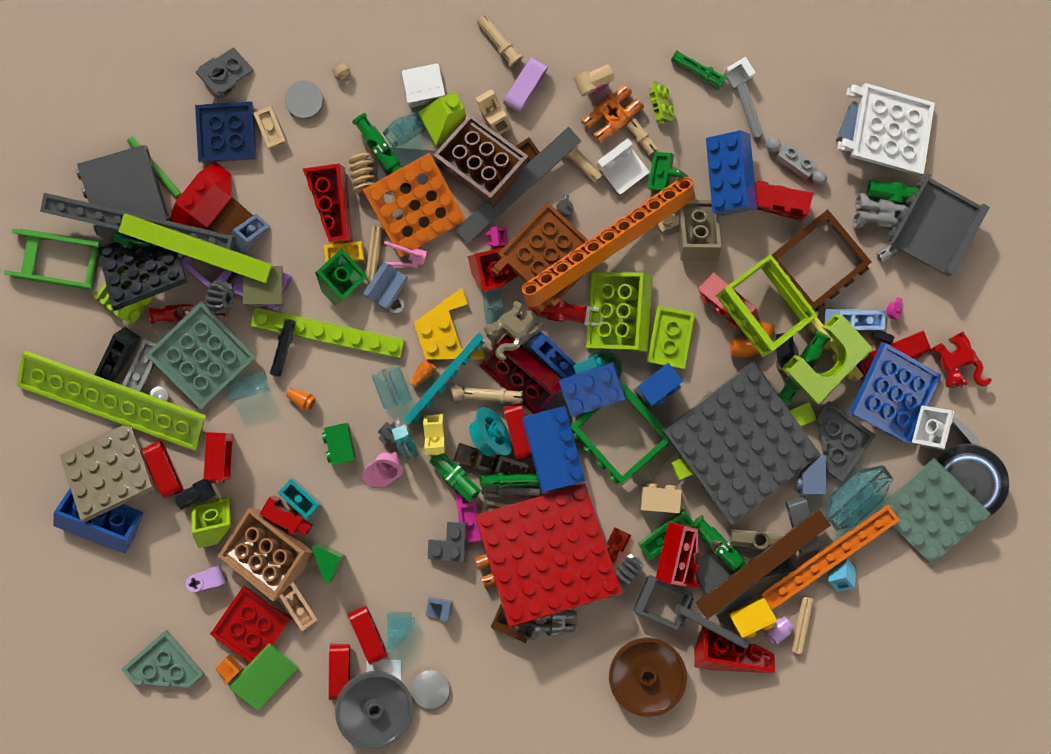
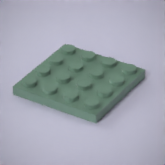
[145,301,256,410]
[877,458,990,564]

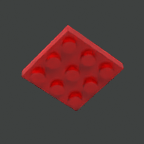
[210,585,292,663]

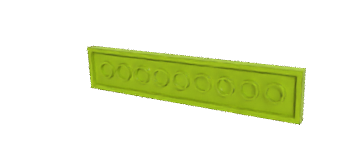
[16,350,206,451]

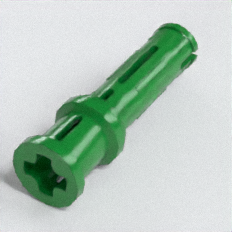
[671,50,727,91]

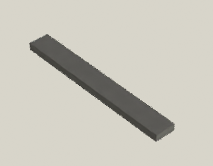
[455,126,582,244]

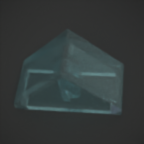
[482,290,504,325]

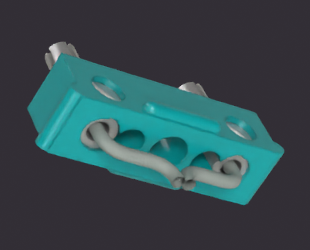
[392,417,419,460]

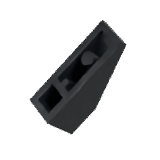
[94,327,141,382]

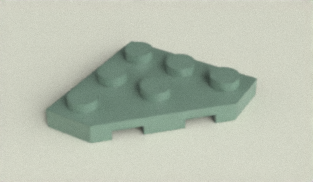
[121,630,205,687]

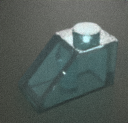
[386,612,415,653]

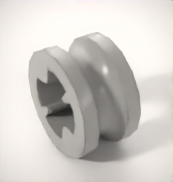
[389,296,405,314]

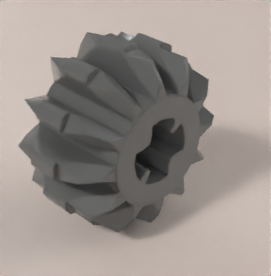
[205,281,235,314]
[615,554,643,588]

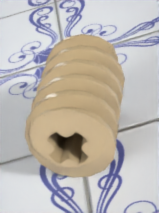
[348,153,375,195]

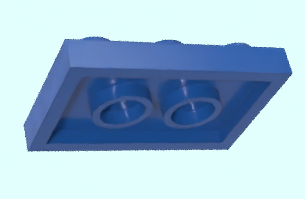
[559,362,627,417]

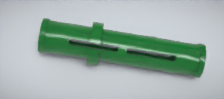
[479,473,539,489]

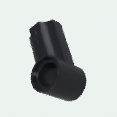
[776,333,794,372]
[174,479,216,510]

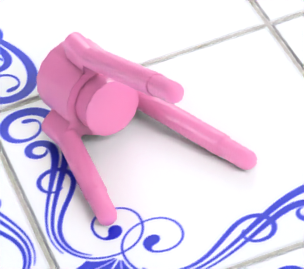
[384,241,427,268]

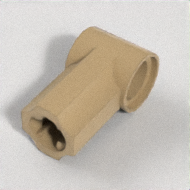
[573,64,615,96]

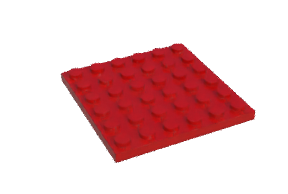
[475,483,622,628]

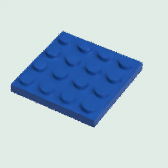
[849,342,942,444]

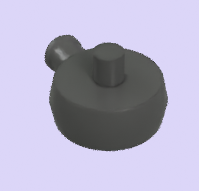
[556,194,574,217]

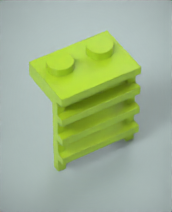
[92,271,154,325]

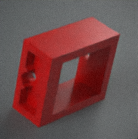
[203,432,233,484]

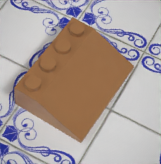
[218,508,314,601]

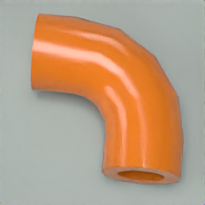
[730,322,774,357]

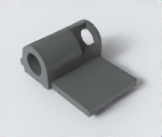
[196,48,254,99]

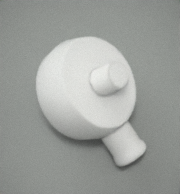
[150,386,168,401]

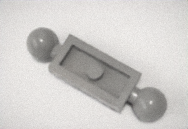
[766,137,827,186]

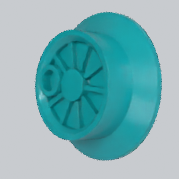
[469,407,512,456]

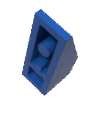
[525,332,576,378]

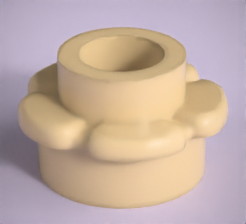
[332,63,350,80]
[450,384,464,402]

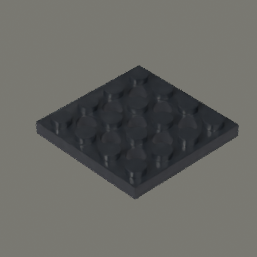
[98,242,187,311]

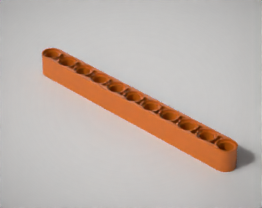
[522,177,695,307]

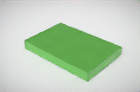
[229,643,298,710]

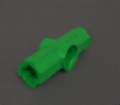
[866,180,917,205]
[429,453,481,502]

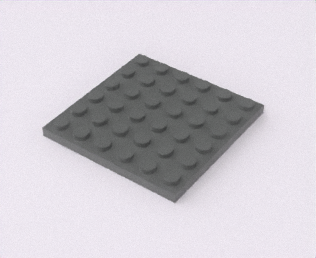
[662,361,821,524]

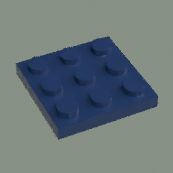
[195,101,257,163]

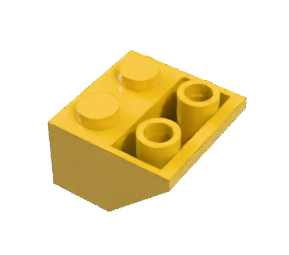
[727,596,777,639]

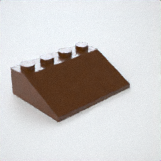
[433,114,529,208]

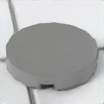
[285,81,324,119]

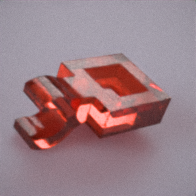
[607,527,631,563]

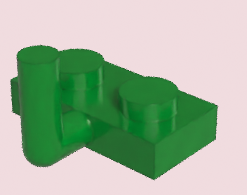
[647,152,689,191]

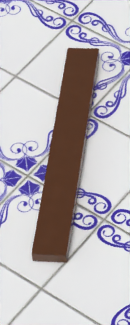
[695,510,831,619]

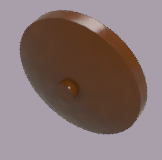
[609,637,687,717]

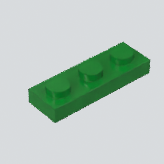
[637,509,693,560]

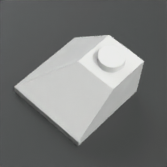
[912,405,954,450]

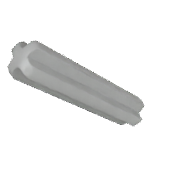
[737,83,763,139]

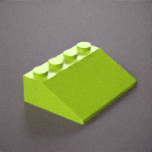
[586,272,653,352]

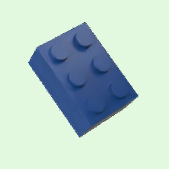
[634,363,683,408]

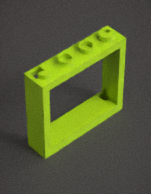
[715,254,818,358]

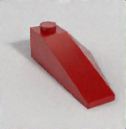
[467,247,518,292]

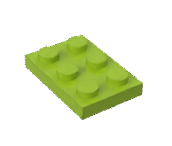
[647,306,695,369]

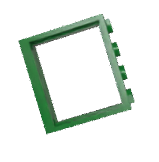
[571,381,670,486]

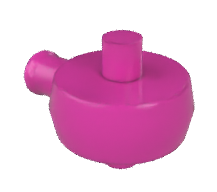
[886,297,903,320]

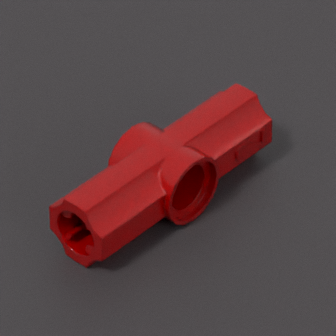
[528,301,587,323]

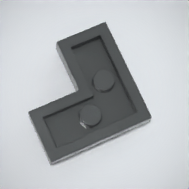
[428,521,468,562]

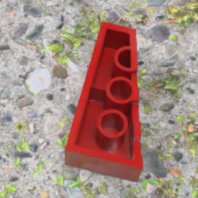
[302,163,353,244]

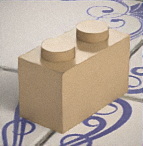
[640,483,682,513]

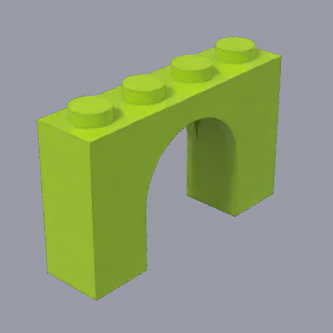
[782,313,872,404]

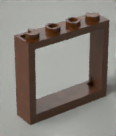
[768,209,872,312]

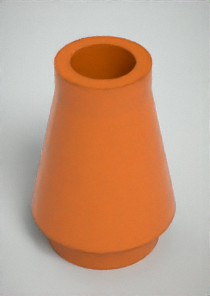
[410,359,437,388]
[286,387,316,411]

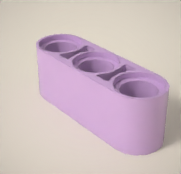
[503,57,548,113]

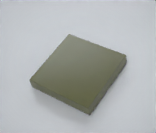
[243,266,283,305]

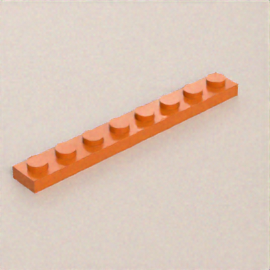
[761,504,900,610]

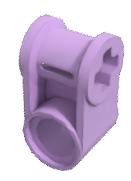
[186,565,226,592]

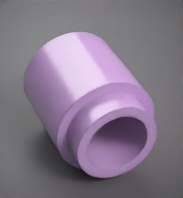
[764,617,794,645]

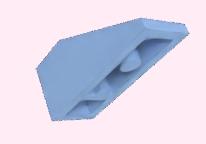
[825,309,886,330]

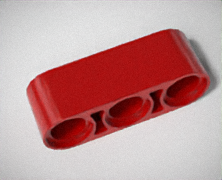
[503,403,532,461]
[142,440,183,499]
[348,606,388,665]
[329,644,350,700]

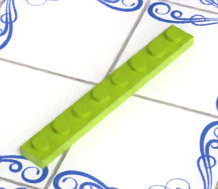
[251,307,405,358]

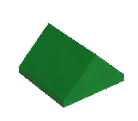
[312,543,345,584]

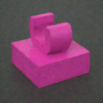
[486,226,508,248]

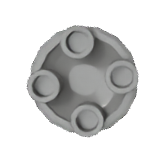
[411,670,450,709]

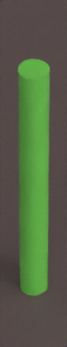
[127,136,182,198]

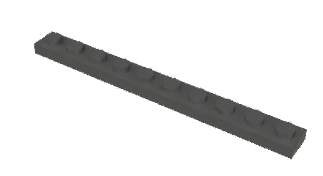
[40,193,234,250]

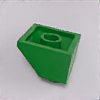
[315,248,368,306]

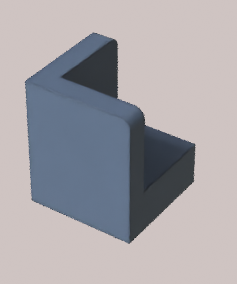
[426,596,452,622]

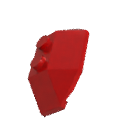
[169,162,232,229]

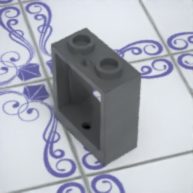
[633,574,694,630]

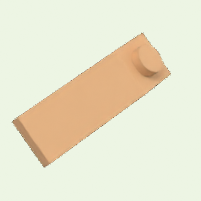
[277,582,317,631]

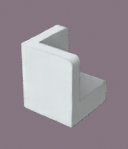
[724,57,755,88]

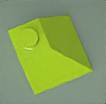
[418,91,466,146]
[191,497,231,548]

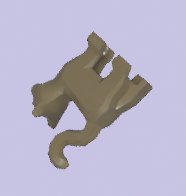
[484,301,544,361]

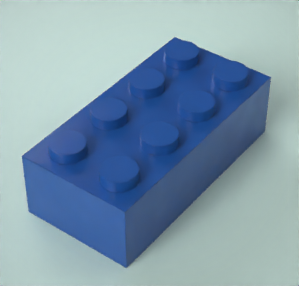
[706,130,757,216]

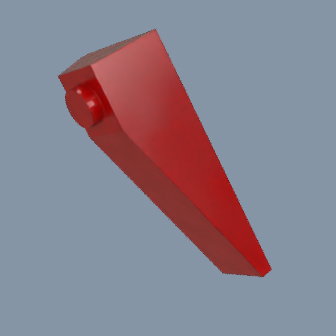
[856,330,931,383]
[694,626,775,674]

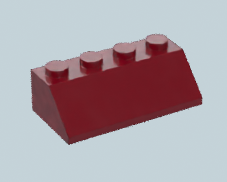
[480,335,561,414]

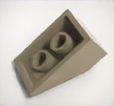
[679,200,722,260]

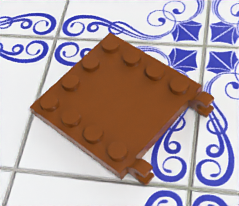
[491,202,588,314]

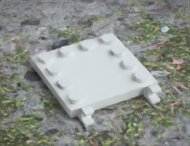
[837,83,935,176]

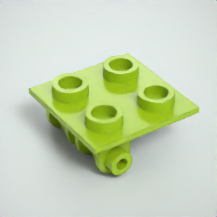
[649,81,675,125]

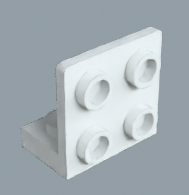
[402,63,445,108]
[596,138,649,195]

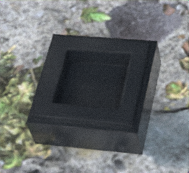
[870,330,895,344]

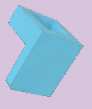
[828,559,856,592]

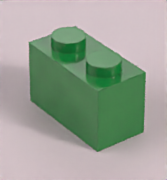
[322,423,357,466]

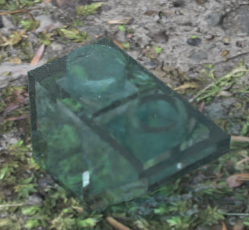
[383,111,426,148]

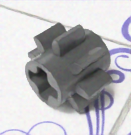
[378,422,396,445]

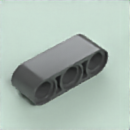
[785,496,820,555]

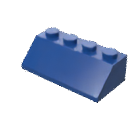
[522,406,585,492]
[53,488,143,554]

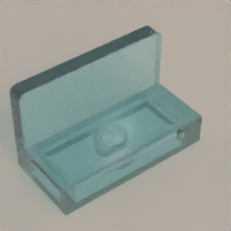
[372,365,412,411]
[227,372,270,401]

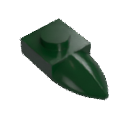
[113,232,151,248]

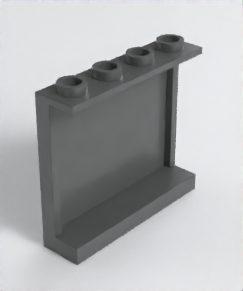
[76,145,170,238]
[887,174,990,277]

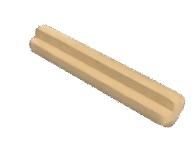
[366,226,383,282]
[792,597,813,654]

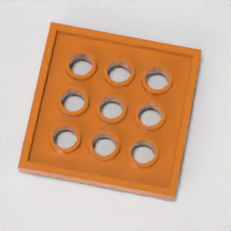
[362,153,466,257]

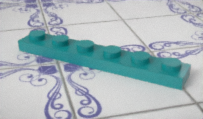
[403,332,485,425]

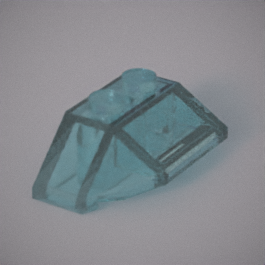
[826,465,893,531]

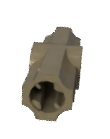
[730,529,785,549]

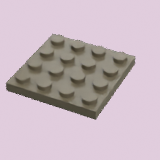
[60,425,155,523]

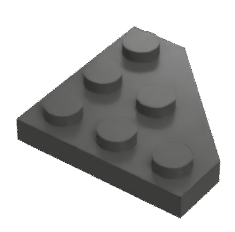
[817,401,876,482]

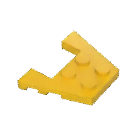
[414,288,485,360]

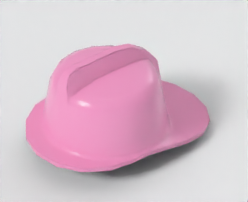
[362,452,403,488]

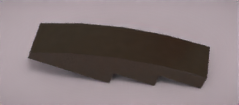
[453,443,535,475]

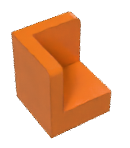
[215,654,243,685]

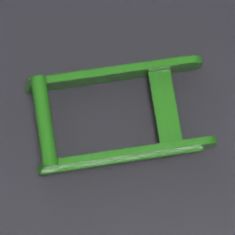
[4,229,100,290]

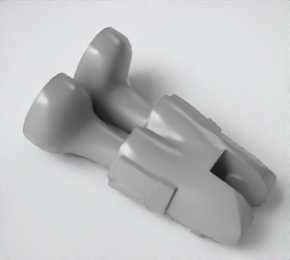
[853,193,907,229]

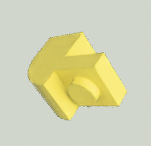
[423,414,446,455]

